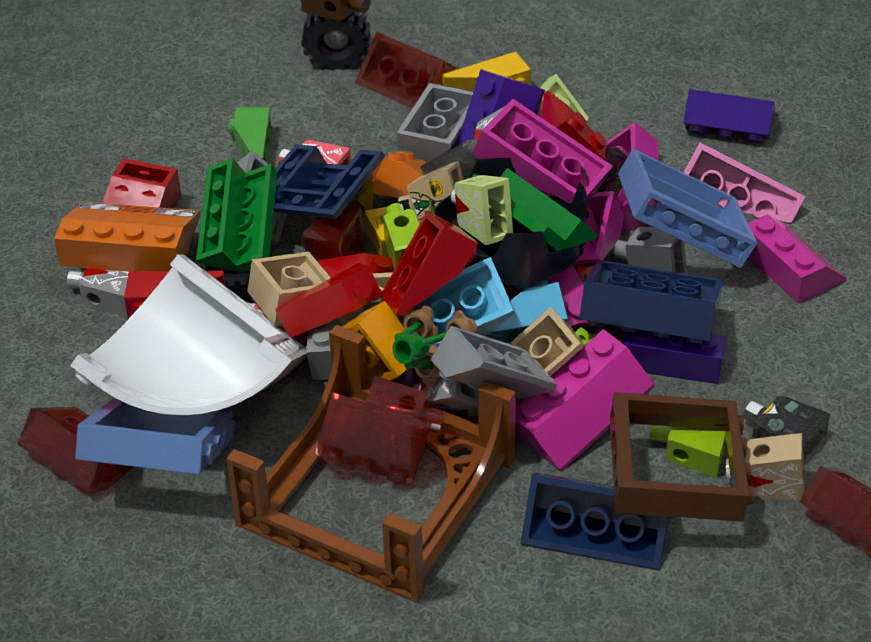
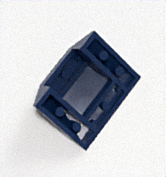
[274,144,385,219]

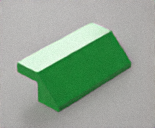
[196,158,277,273]
[471,168,598,251]

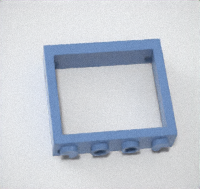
[618,149,757,268]
[75,398,237,474]

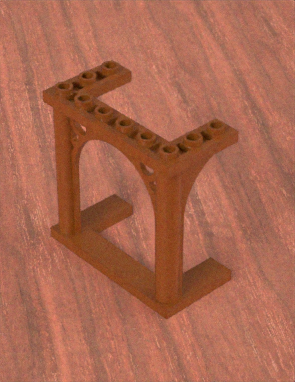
[226,325,516,603]

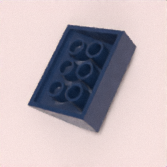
[579,260,724,343]

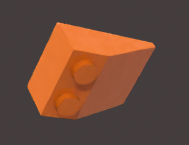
[373,151,435,198]

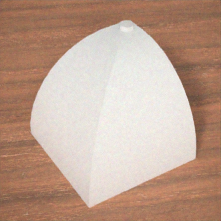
[70,254,307,415]

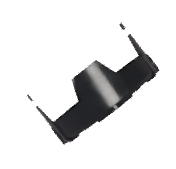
[429,158,589,289]

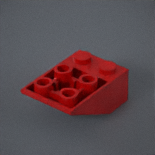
[102,158,182,208]

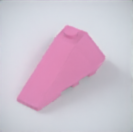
[683,142,806,223]

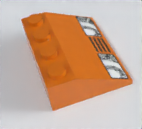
[54,201,201,272]

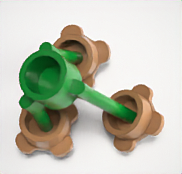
[392,306,477,386]

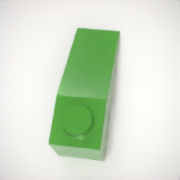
[229,107,272,162]

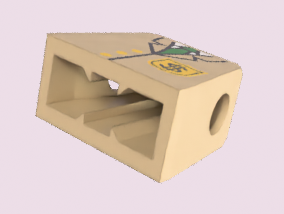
[398,161,464,224]

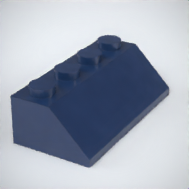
[520,472,670,569]

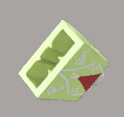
[451,175,513,245]

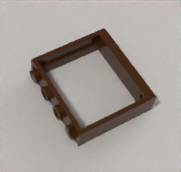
[610,392,754,522]

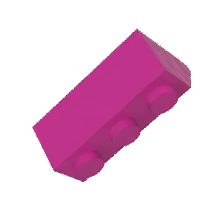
[748,214,846,303]

